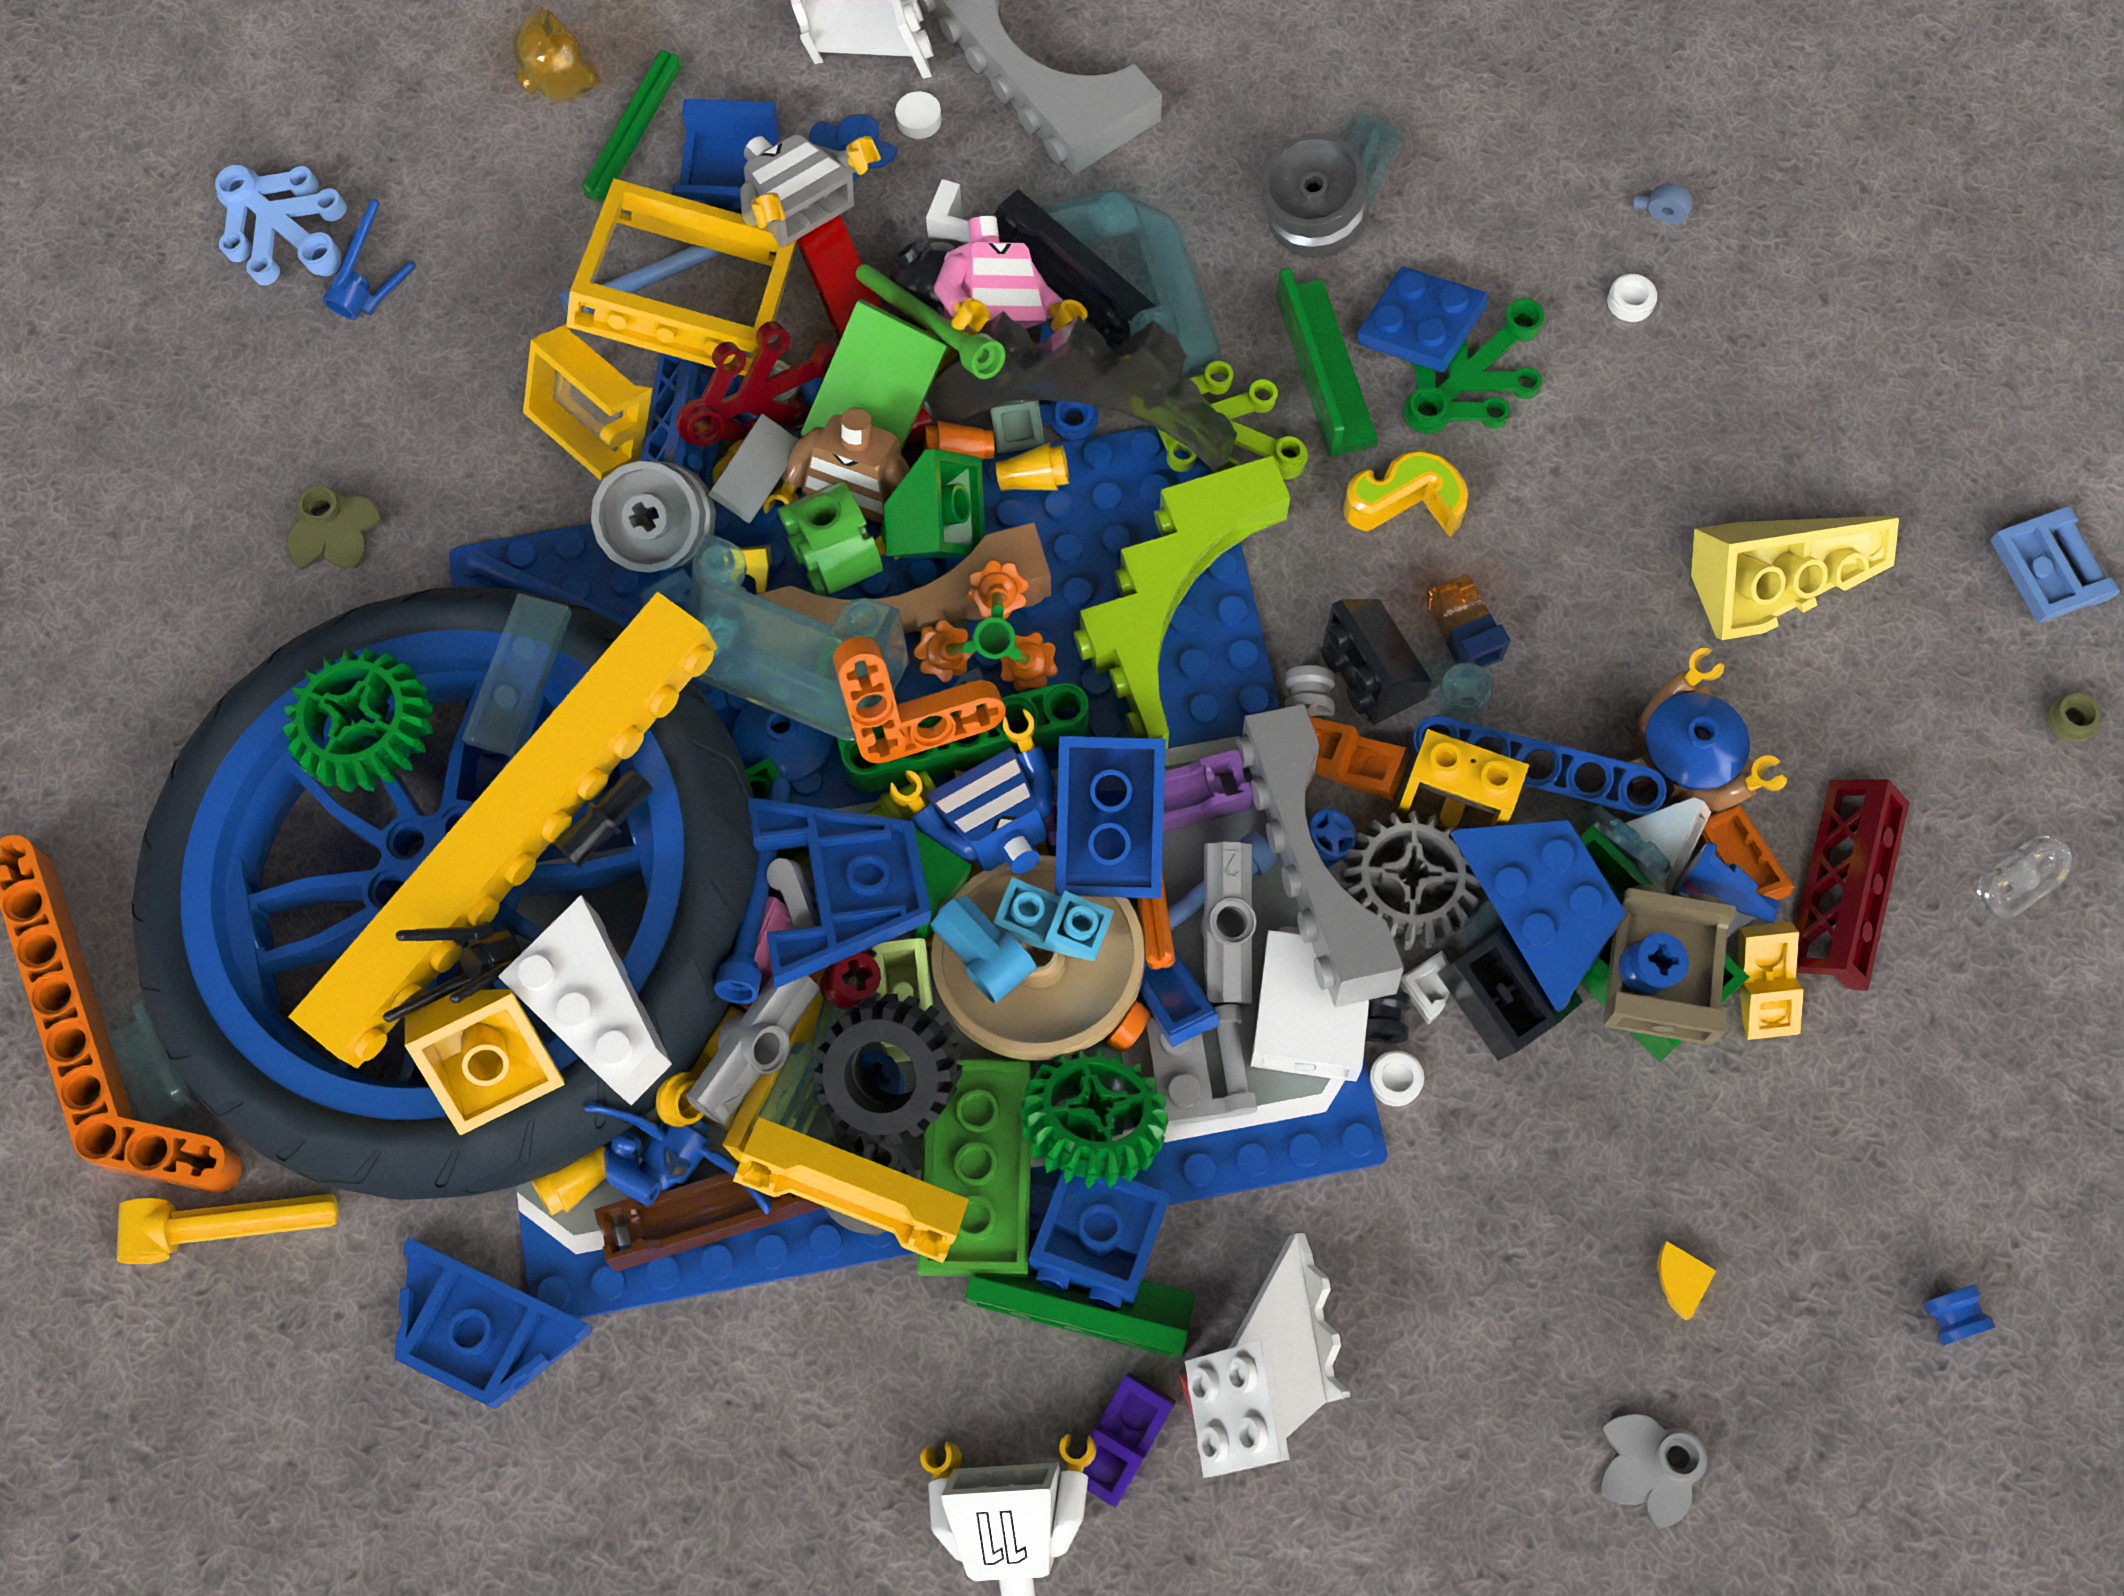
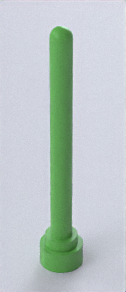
[856,264,1005,379]

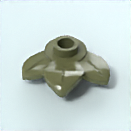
[287,485,382,570]

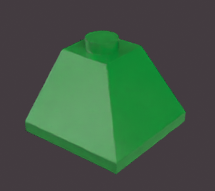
[881,449,985,558]

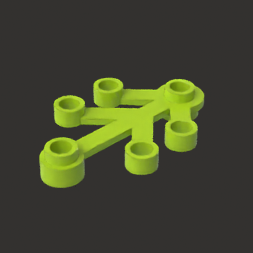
[1131,361,1308,480]

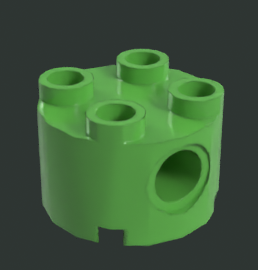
[777,481,883,597]

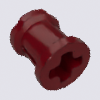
[819,952,881,1009]

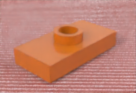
[1698,804,1794,900]

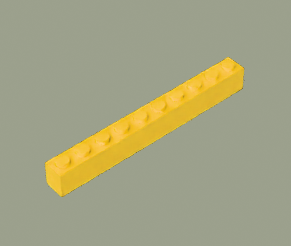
[288,591,718,1069]

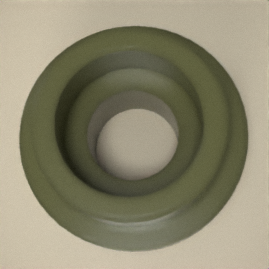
[2047,693,2101,743]

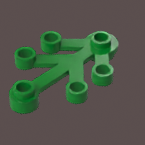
[1403,298,1544,434]

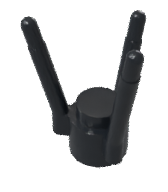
[383,921,521,1022]

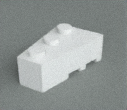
[498,895,672,1105]

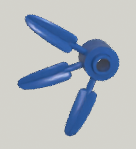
[585,1101,772,1214]

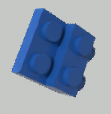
[1029,1170,1171,1311]

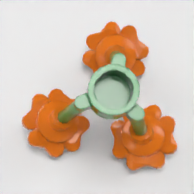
[913,559,1058,692]

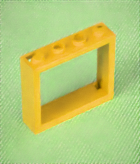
[566,178,797,376]

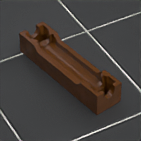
[594,1172,824,1272]

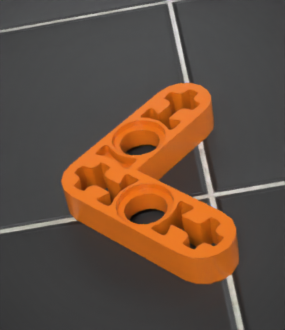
[833,636,1006,764]

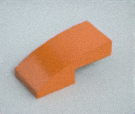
[1309,716,1410,801]

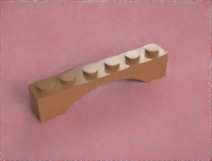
[742,522,1051,672]

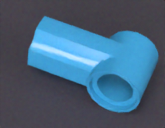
[931,895,1037,1004]

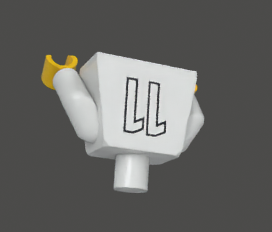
[920,1433,1096,1596]

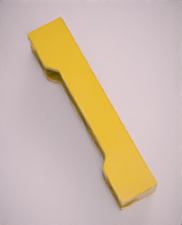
[733,1117,969,1263]

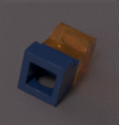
[1426,575,1511,676]

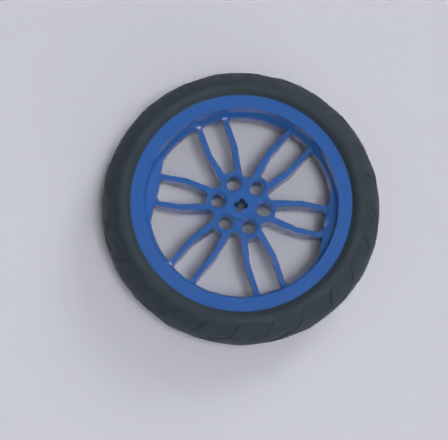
[132,587,759,1200]

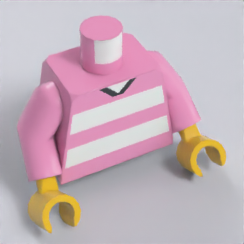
[934,216,1087,334]

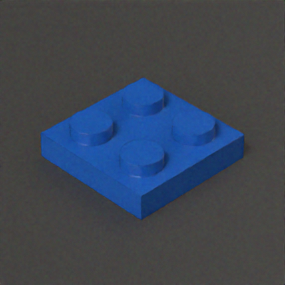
[1357,266,1487,373]

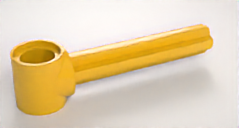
[117,1194,339,1264]

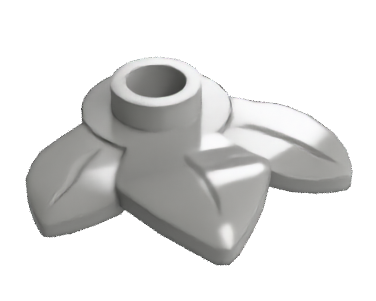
[1600,1414,1707,1529]

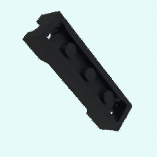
[994,189,1164,360]

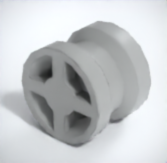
[1284,665,1335,720]

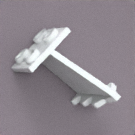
[791,0,934,78]
[1185,1233,1350,1478]

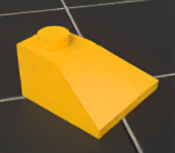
[405,989,565,1135]

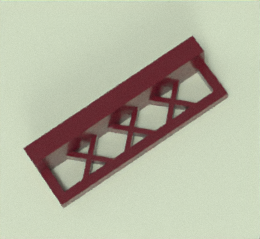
[1796,779,1909,991]

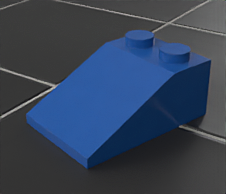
[1055,736,1165,898]

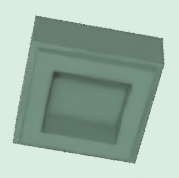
[990,397,1046,454]

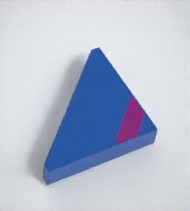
[1677,842,1779,923]

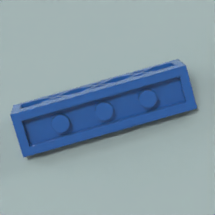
[641,353,719,514]

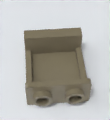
[1603,885,1736,1046]

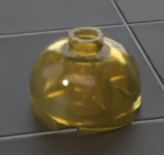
[513,6,602,102]

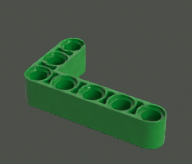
[819,639,1089,792]

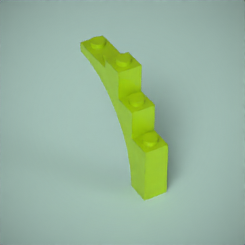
[1074,455,1290,752]

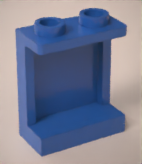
[672,98,781,214]

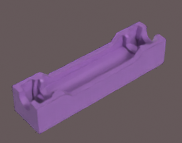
[1043,749,1253,856]

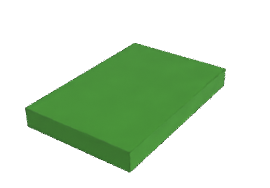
[800,299,949,451]

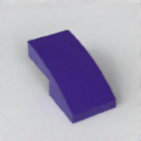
[1078,1372,1176,1508]

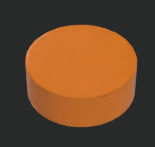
[1104,1000,1151,1053]

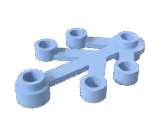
[215,165,347,285]

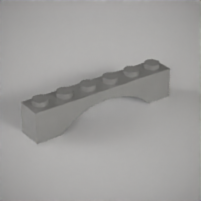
[1236,704,1404,1007]

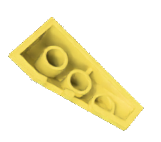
[1691,515,1899,640]

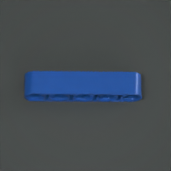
[1413,716,1667,815]

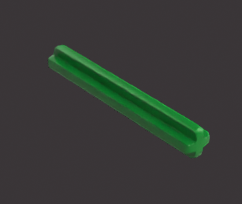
[581,50,681,203]

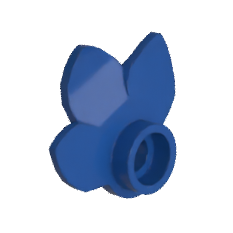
[809,114,898,181]

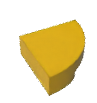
[1657,1241,1716,1321]

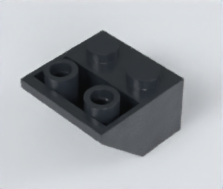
[1321,599,1432,726]
[1437,926,1583,1061]

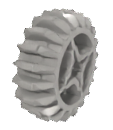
[1339,810,1481,951]

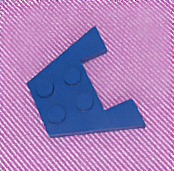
[747,797,931,989]

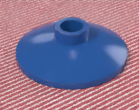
[733,687,835,783]
[1645,692,1750,790]

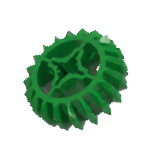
[282,647,434,793]
[1020,1047,1168,1189]

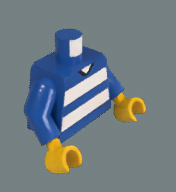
[890,709,1055,874]

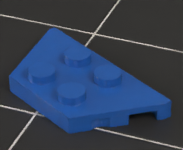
[1450,820,1627,1012]
[394,1237,593,1409]

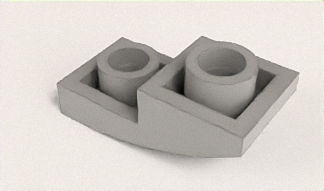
[708,414,799,523]

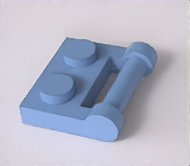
[1990,507,2120,624]

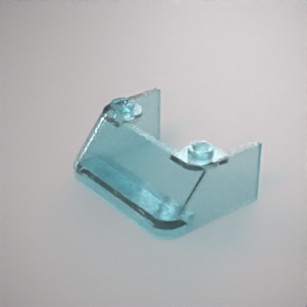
[1040,190,1222,404]

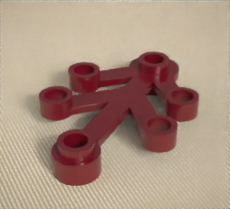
[676,321,840,446]

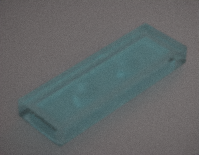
[462,593,572,757]

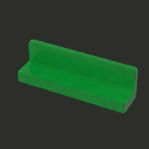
[1276,268,1378,458]
[965,1251,1195,1360]

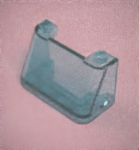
[689,533,909,741]

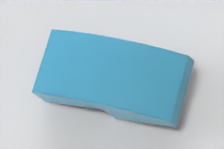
[992,877,1114,961]

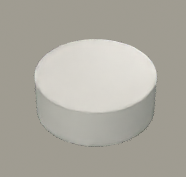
[895,91,942,139]
[1607,274,1657,322]
[1369,1051,1424,1106]

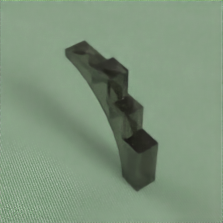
[922,311,1237,470]

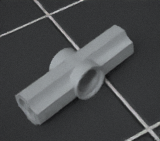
[1200,842,1257,1004]
[686,976,820,1126]

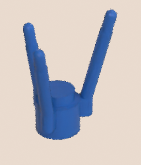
[322,199,415,320]

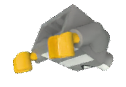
[740,135,881,248]

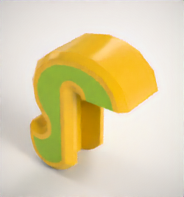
[1343,449,1468,537]

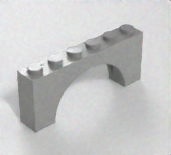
[918,0,1162,175]

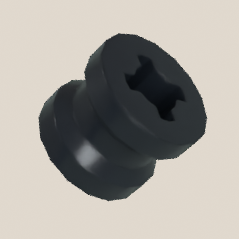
[1365,990,1411,1044]

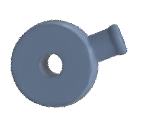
[1633,184,1693,225]

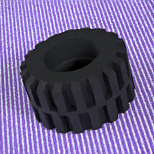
[813,994,963,1144]

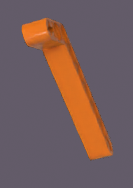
[0,835,243,1194]

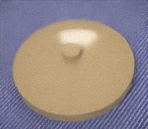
[931,855,1145,1061]

